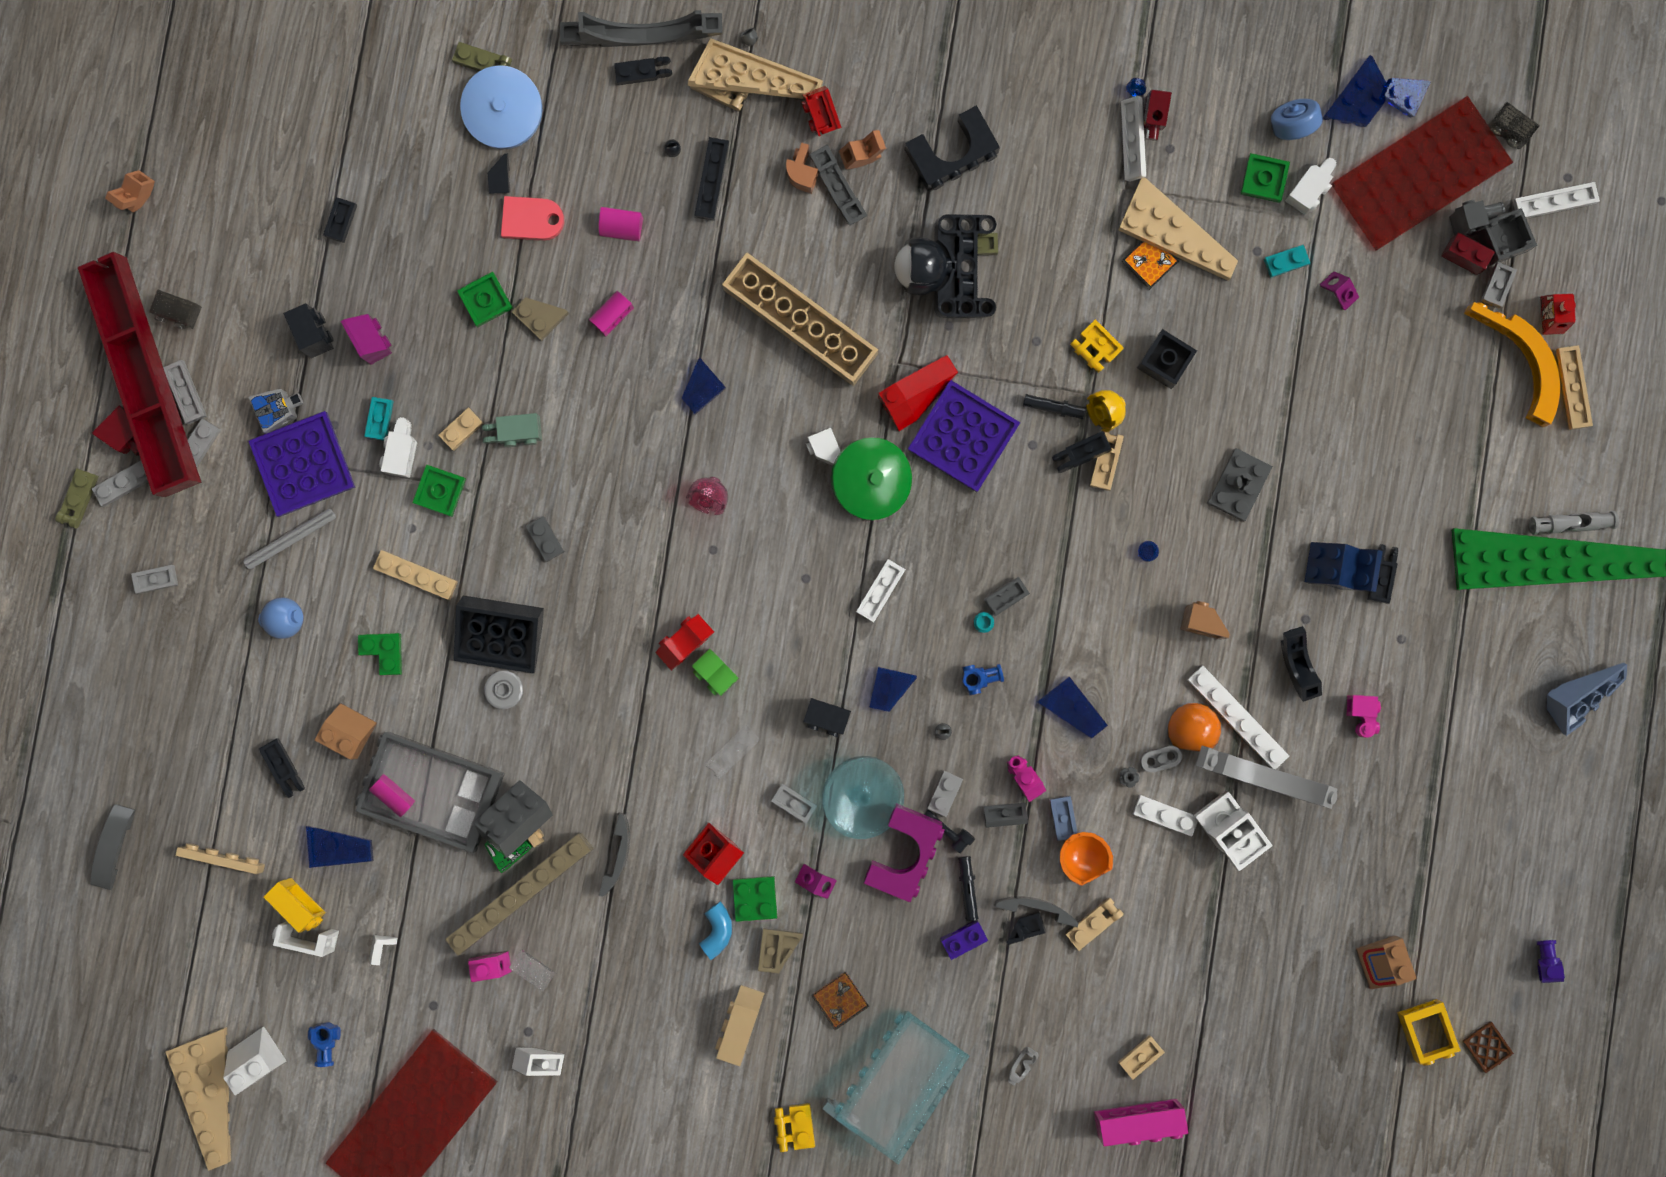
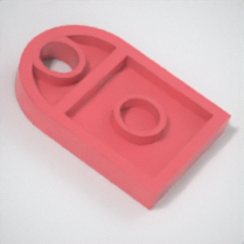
[501,196,564,241]

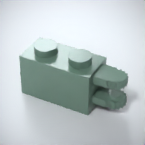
[482,413,542,447]

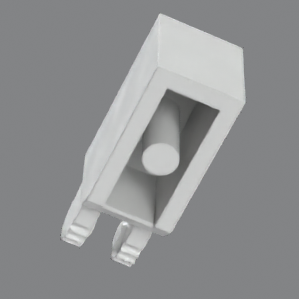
[1285,157,1337,215]
[379,417,417,478]

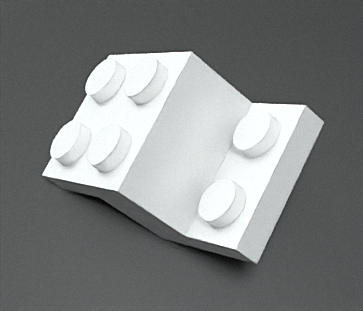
[1193,790,1273,871]

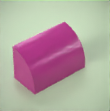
[599,207,643,242]
[588,291,634,337]
[369,774,415,818]

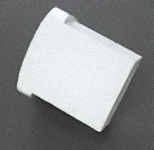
[369,935,398,965]

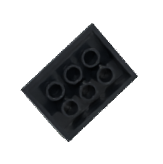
[453,595,544,673]

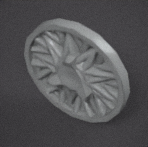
[485,671,523,709]

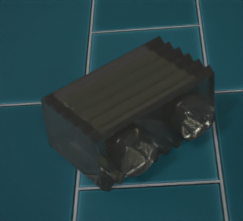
[1487,101,1540,149]
[149,290,202,330]

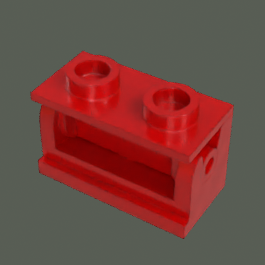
[801,86,842,137]

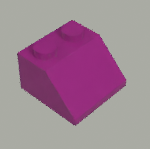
[341,314,392,365]

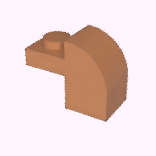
[839,130,886,169]
[786,143,818,194]
[105,170,155,212]

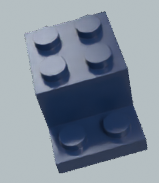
[1304,542,1383,592]

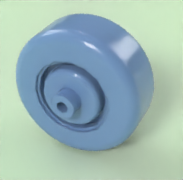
[1271,99,1323,140]

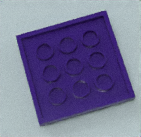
[908,380,1021,492]
[249,411,356,517]

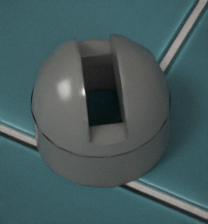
[740,28,758,46]
[935,723,952,740]

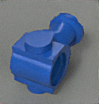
[962,664,1004,696]
[308,1022,341,1067]

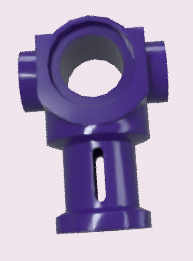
[1536,940,1565,983]

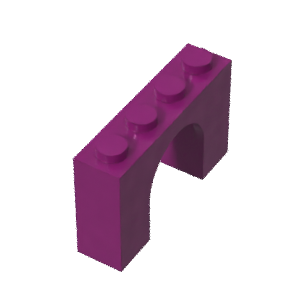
[864,803,945,902]

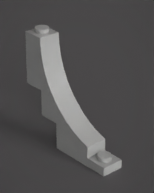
[1196,746,1337,809]

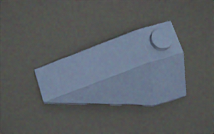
[1547,663,1627,736]

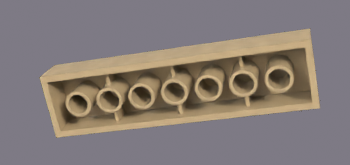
[722,253,878,387]

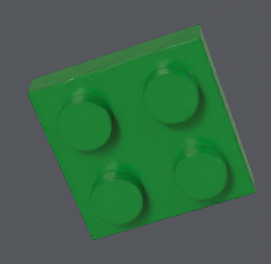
[1240,153,1290,203]
[457,272,513,328]
[412,464,466,517]
[733,876,778,922]

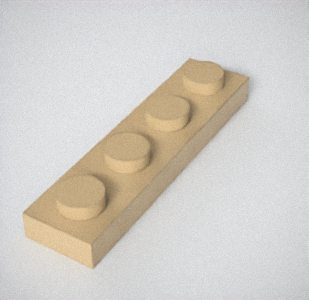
[1556,345,1593,430]
[373,550,458,600]
[176,843,265,874]

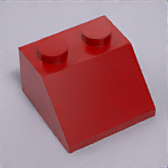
[683,823,744,885]

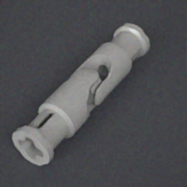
[1529,511,1619,535]

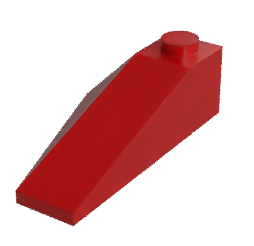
[878,355,958,432]

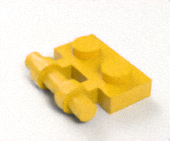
[1070,319,1124,373]
[774,1103,815,1152]

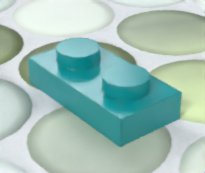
[1264,244,1311,278]
[364,397,394,441]

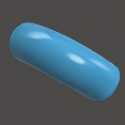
[699,901,732,960]

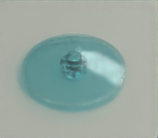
[822,756,904,839]

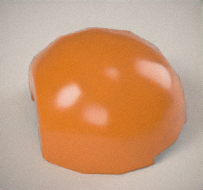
[1168,703,1221,751]
[1060,832,1113,886]

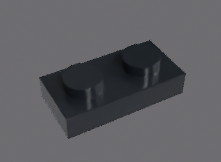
[323,197,357,243]

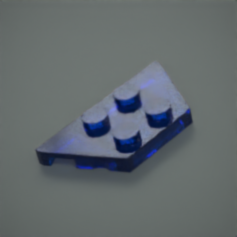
[1323,55,1392,127]

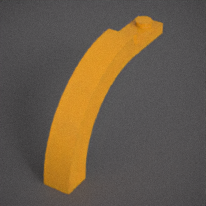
[1464,302,1560,427]

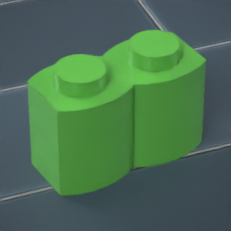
[692,649,739,696]

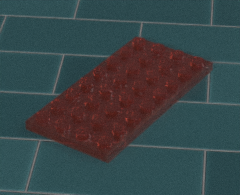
[1331,96,1513,251]
[326,1029,498,1177]

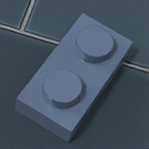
[1049,796,1077,841]

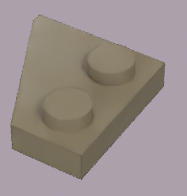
[512,297,569,341]
[758,928,803,974]

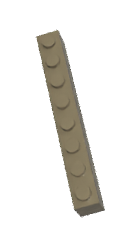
[445,833,594,956]

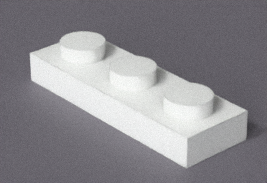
[856,559,906,623]
[1132,795,1198,836]

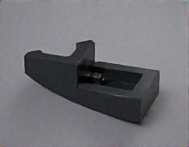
[487,153,510,194]
[1007,912,1046,945]

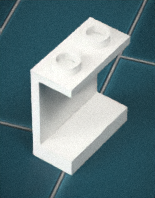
[272,921,339,957]

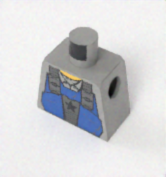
[249,389,304,434]

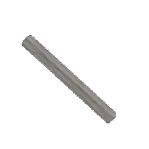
[243,509,336,569]

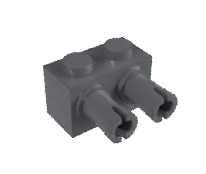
[1449,200,1505,237]

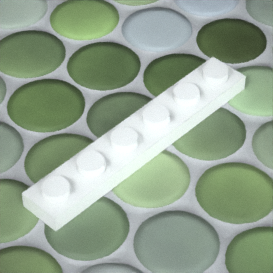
[1187,665,1289,769]

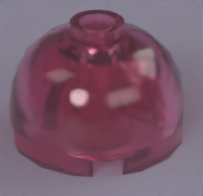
[686,477,728,515]

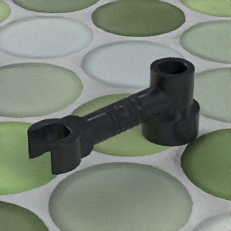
[924,809,975,854]

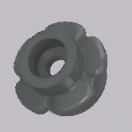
[1119,767,1140,788]

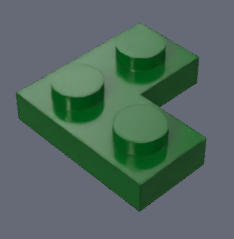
[358,633,402,675]

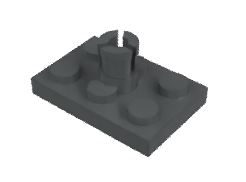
[1207,448,1273,522]

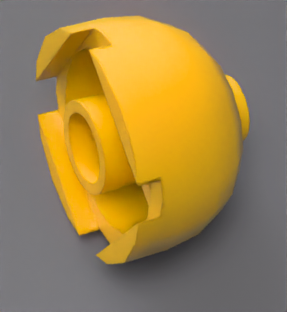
[1086,390,1126,432]

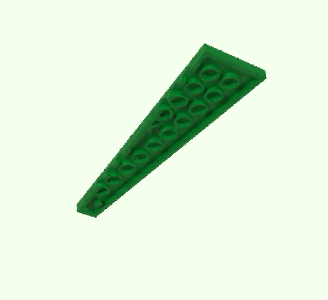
[1451,528,1666,590]

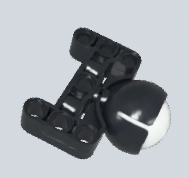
[894,214,997,318]

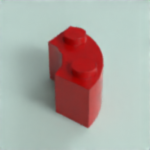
[655,614,714,671]

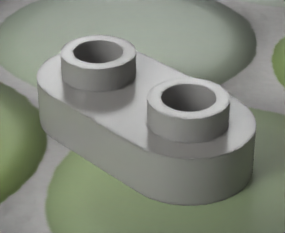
[1140,746,1182,772]

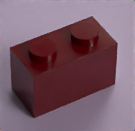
[1441,232,1495,275]

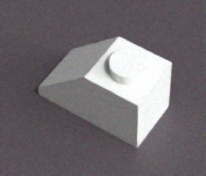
[806,428,841,466]
[512,1048,564,1076]

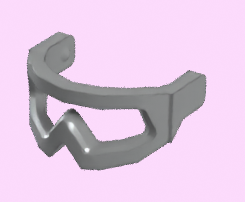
[1008,1047,1039,1086]

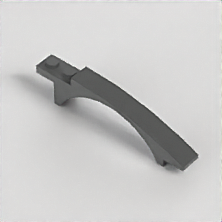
[560,10,723,47]

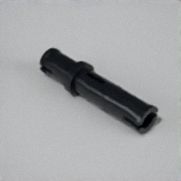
[1023,394,1086,420]
[958,856,979,921]

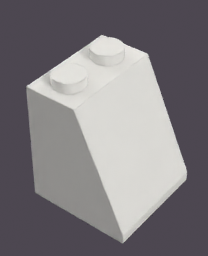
[223,1027,286,1096]

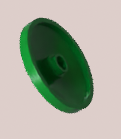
[831,437,912,520]

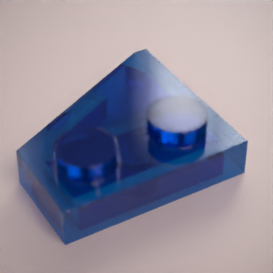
[1380,78,1431,118]
[682,358,726,415]
[869,667,917,712]

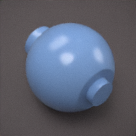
[258,598,304,639]

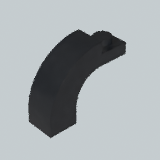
[1281,626,1322,702]

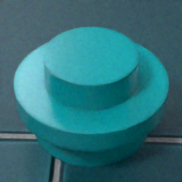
[974,612,994,633]

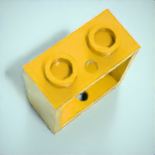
[264,878,326,933]
[1397,999,1461,1066]

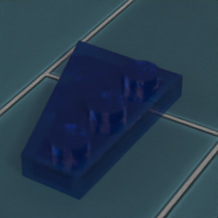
[1037,677,1108,738]
[306,826,374,868]

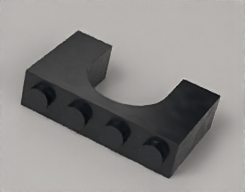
[904,105,1000,191]

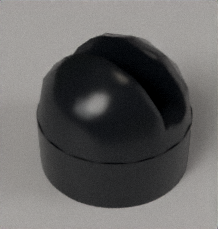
[664,139,681,157]

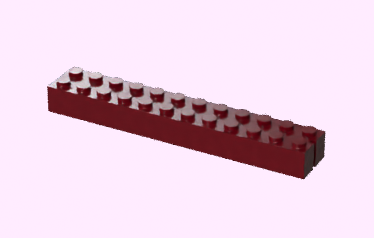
[78,252,202,497]

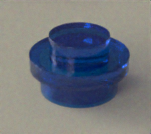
[1126,78,1147,97]
[1138,541,1159,562]

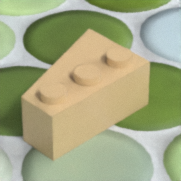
[715,985,764,1066]

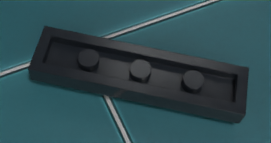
[694,137,729,221]

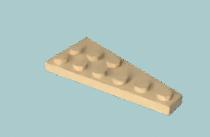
[688,38,823,99]
[1118,178,1238,281]
[166,1027,231,1171]

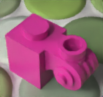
[1346,695,1381,738]
[1007,755,1046,802]

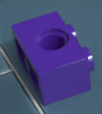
[940,920,988,960]

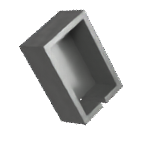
[473,780,553,858]

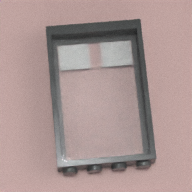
[355,732,505,853]

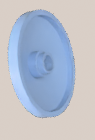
[460,66,543,149]

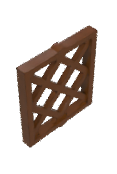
[1463,1021,1514,1073]

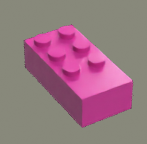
[1094,1099,1188,1147]

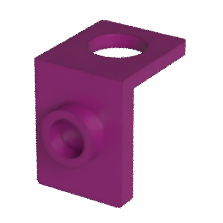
[1320,271,1359,310]
[795,864,837,899]

